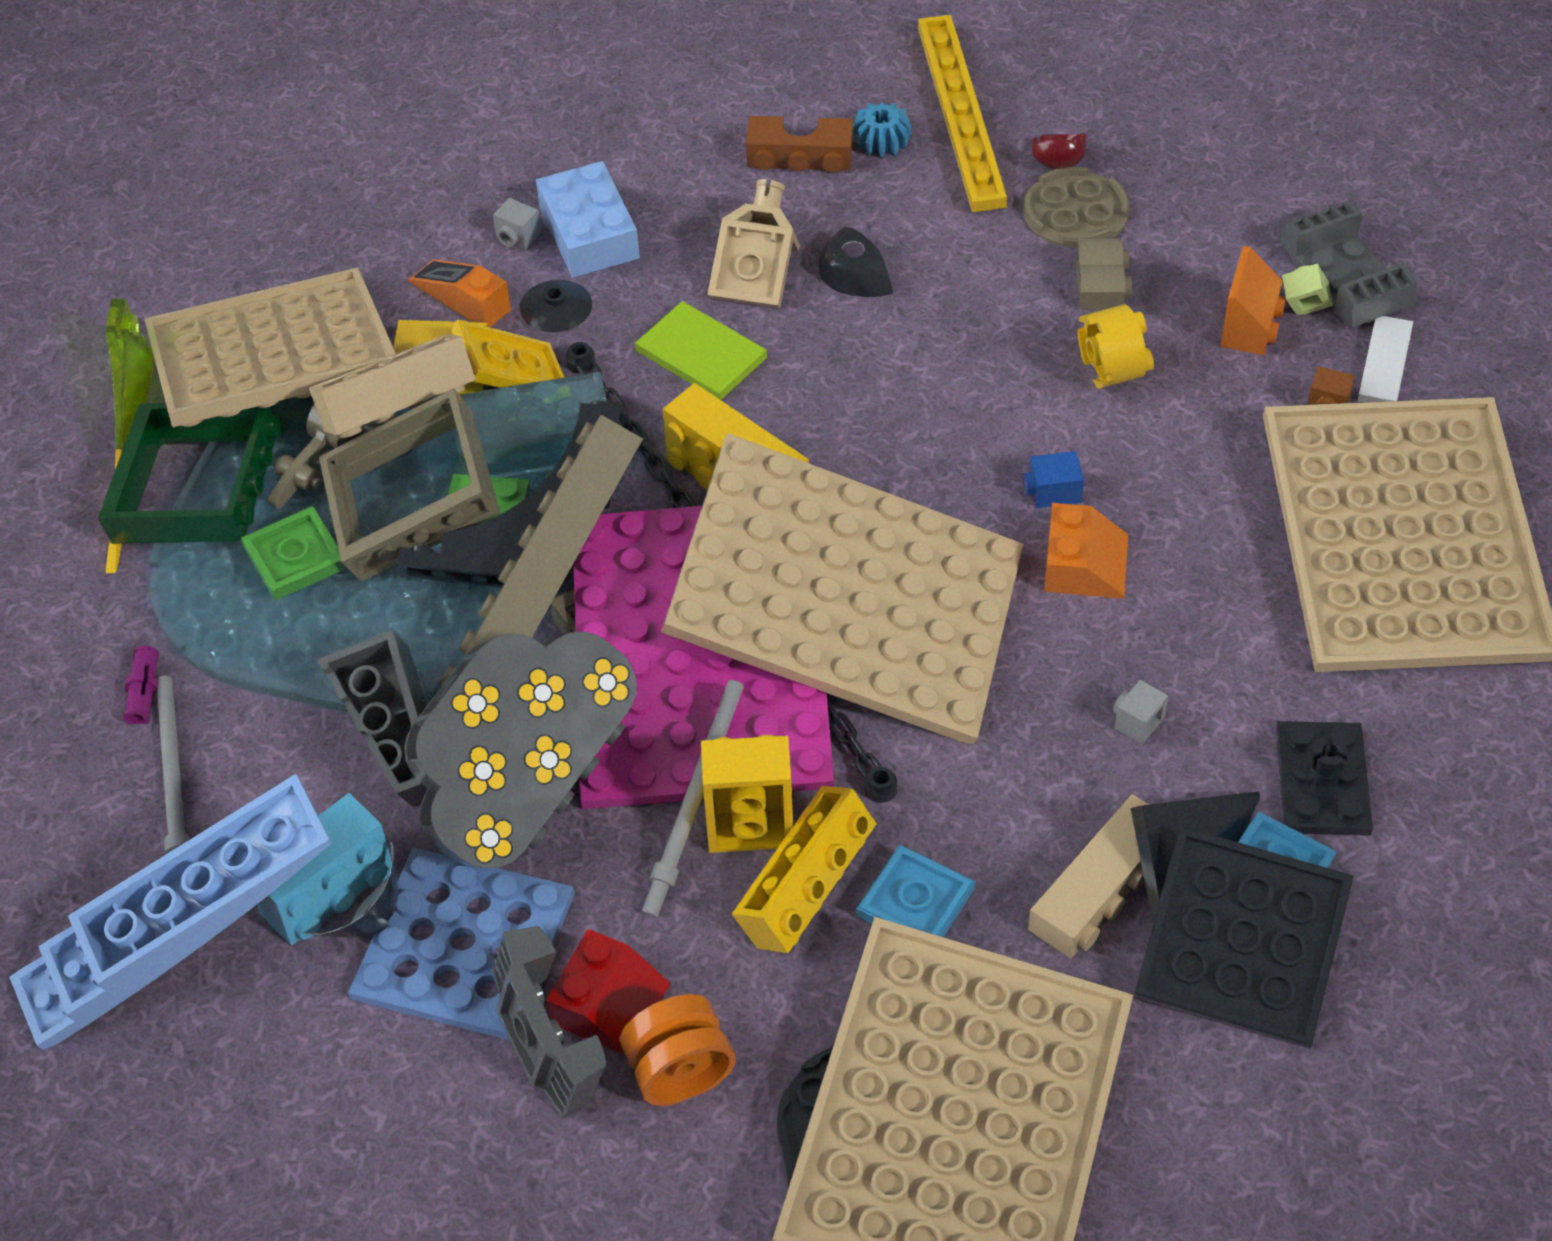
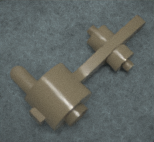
[267,404,381,509]

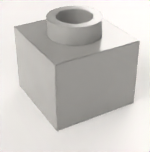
[493,198,541,251]
[1113,680,1168,745]

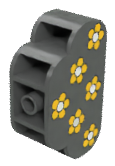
[405,632,637,868]

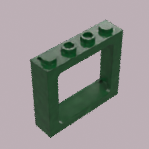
[98,403,281,544]

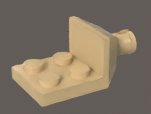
[707,179,800,309]

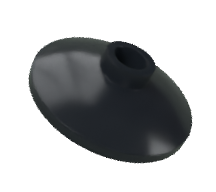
[520,280,592,332]

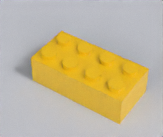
[662,383,809,490]

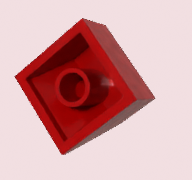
[546,929,670,1054]

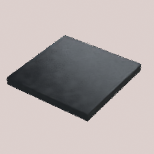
[1133,826,1354,1049]

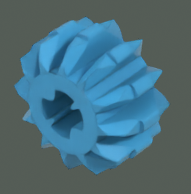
[853,101,911,158]

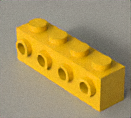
[732,786,877,953]

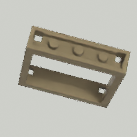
[319,388,500,582]

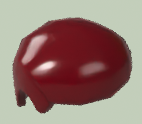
[1032,133,1087,170]

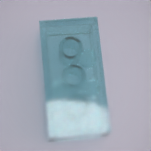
[454,372,607,477]

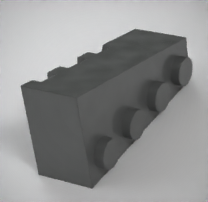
[317,630,428,807]

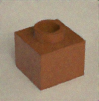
[1307,366,1355,405]

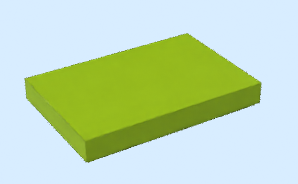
[635,301,767,400]

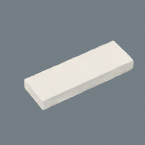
[1358,316,1413,403]

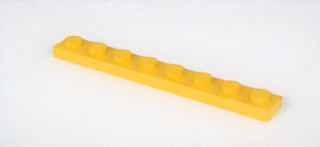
[918,15,1007,212]

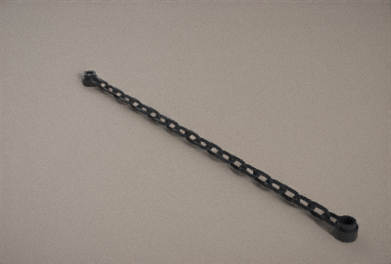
[565,342,898,803]

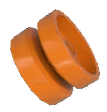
[619,994,736,1106]

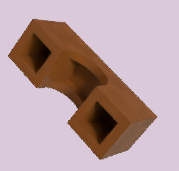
[746,116,853,172]

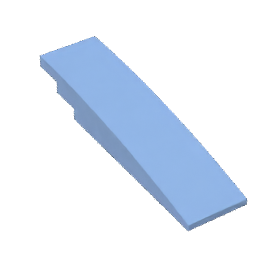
[9,774,332,1050]

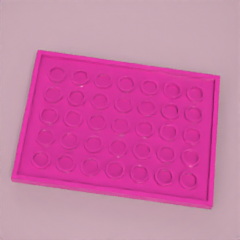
[574,506,834,809]

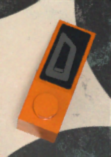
[408,259,511,327]

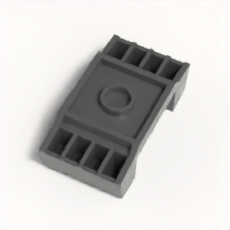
[1279,201,1417,329]
[492,926,606,1119]

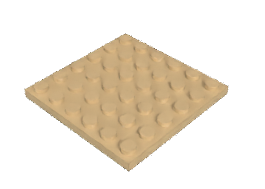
[144,267,396,427]

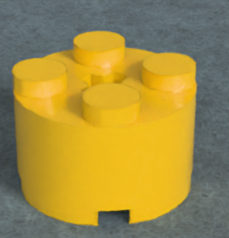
[1077,304,1154,389]

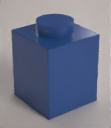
[1023,451,1084,508]

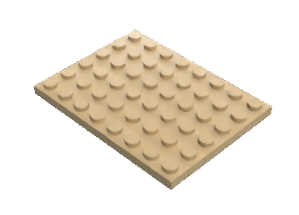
[1263,397,1552,672]
[661,433,1023,744]
[772,917,1133,1241]

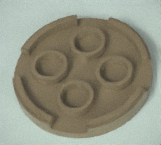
[1023,167,1130,248]

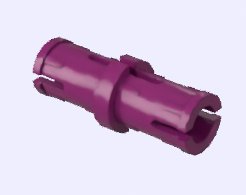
[123,645,160,724]

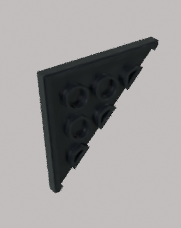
[1130,791,1260,922]

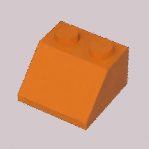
[1220,246,1286,355]
[1044,503,1128,599]

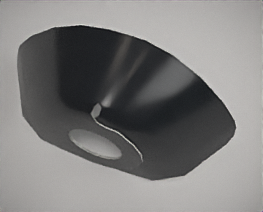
[819,227,893,297]
[304,842,398,938]

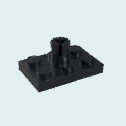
[1276,721,1373,836]

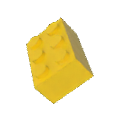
[701,735,793,853]

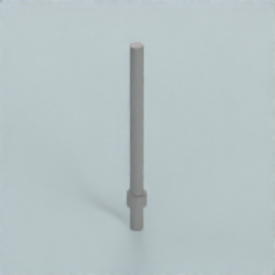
[157,676,190,855]
[641,680,744,918]

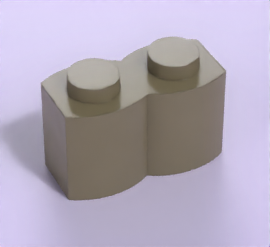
[1076,238,1132,310]

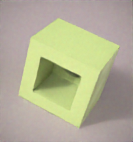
[1282,263,1333,315]

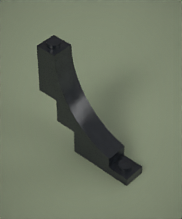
[398,400,620,588]

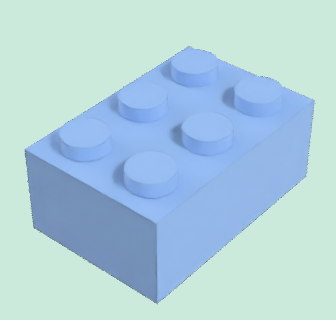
[536,161,640,278]

